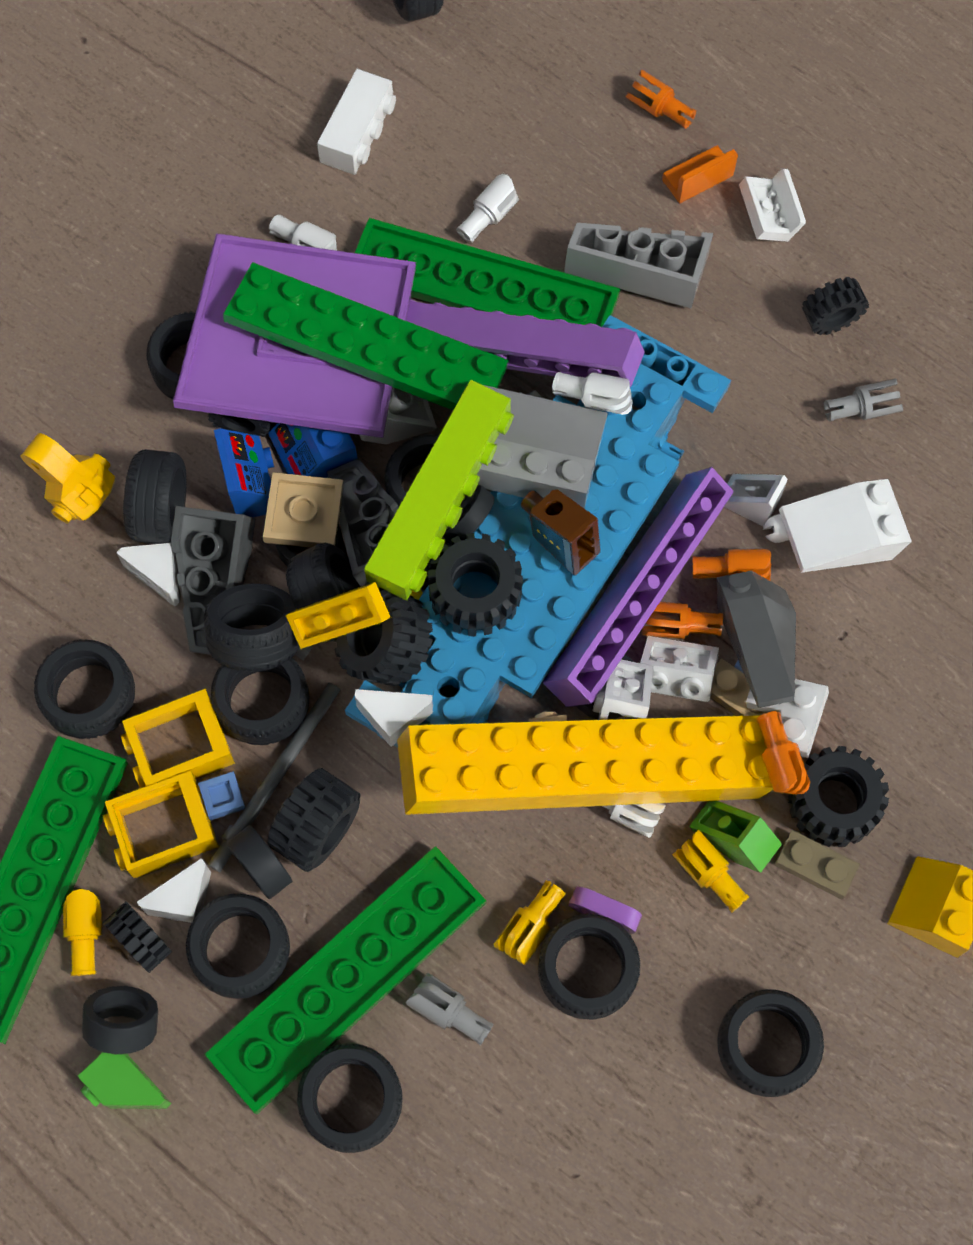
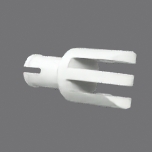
[456,174,519,243]
[269,215,337,251]
[552,372,632,415]
[603,803,666,838]

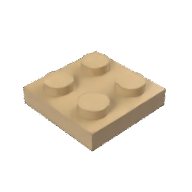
[263,472,343,548]

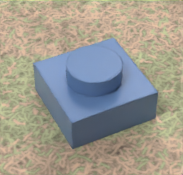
[198,771,246,821]

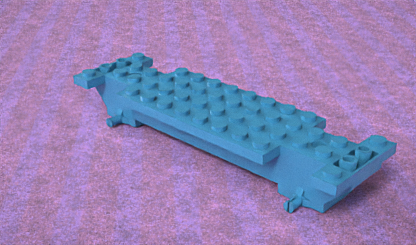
[345,315,731,748]

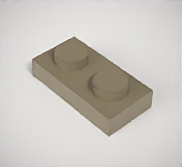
[774,830,860,899]

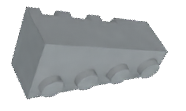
[564,223,714,308]

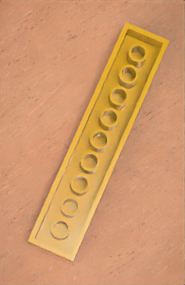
[397,715,773,815]

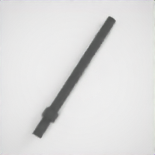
[208,682,341,873]

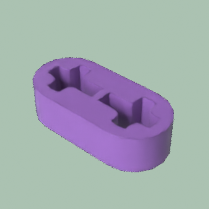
[569,886,642,934]

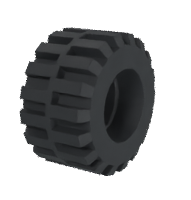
[428,533,523,636]
[334,587,433,686]
[788,746,889,848]
[267,768,361,872]

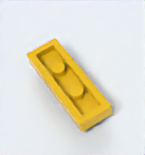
[286,582,390,649]

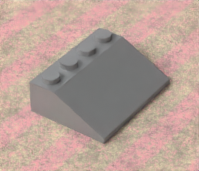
[477,385,608,508]

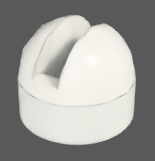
[763,514,789,543]

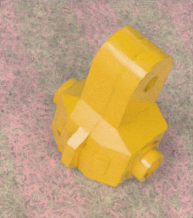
[21,433,115,524]

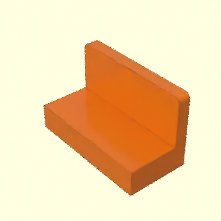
[662,145,738,204]

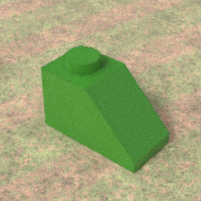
[689,801,782,873]
[78,1052,172,1109]

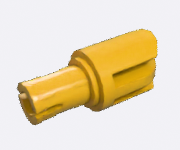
[672,830,750,913]
[494,880,566,965]
[63,889,102,976]

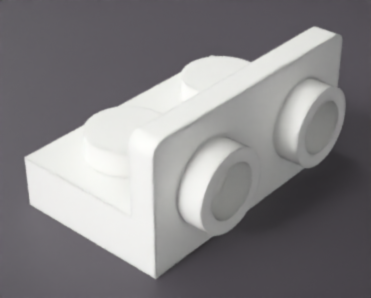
[640,636,719,702]
[593,659,653,720]

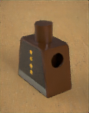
[521,489,601,576]

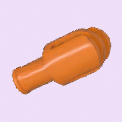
[625,70,697,129]
[693,549,771,581]
[641,602,723,639]
[757,711,810,795]

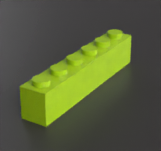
[364,380,514,601]

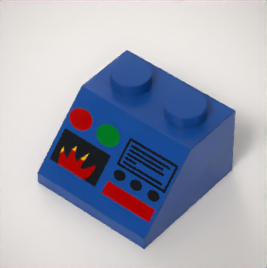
[268,423,358,478]
[214,428,274,518]

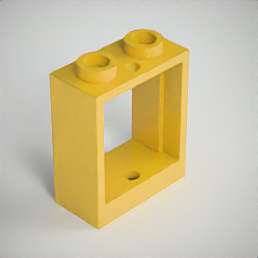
[120,689,235,788]
[103,770,219,879]

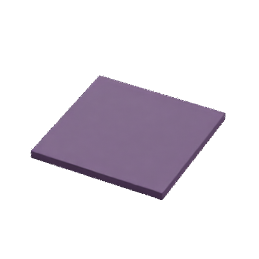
[173,233,416,438]

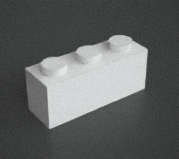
[317,69,396,175]

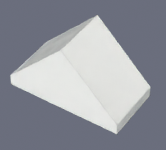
[724,474,788,526]
[117,543,180,606]
[355,689,433,747]
[137,858,211,923]

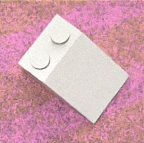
[779,479,912,573]

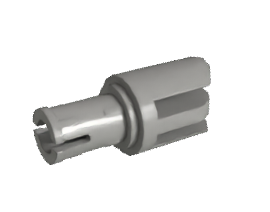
[824,378,903,422]
[406,973,494,1045]

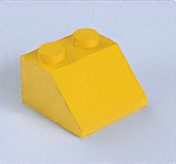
[887,856,973,958]

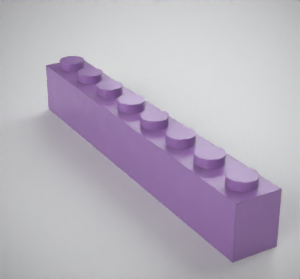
[406,299,645,387]
[542,467,734,707]

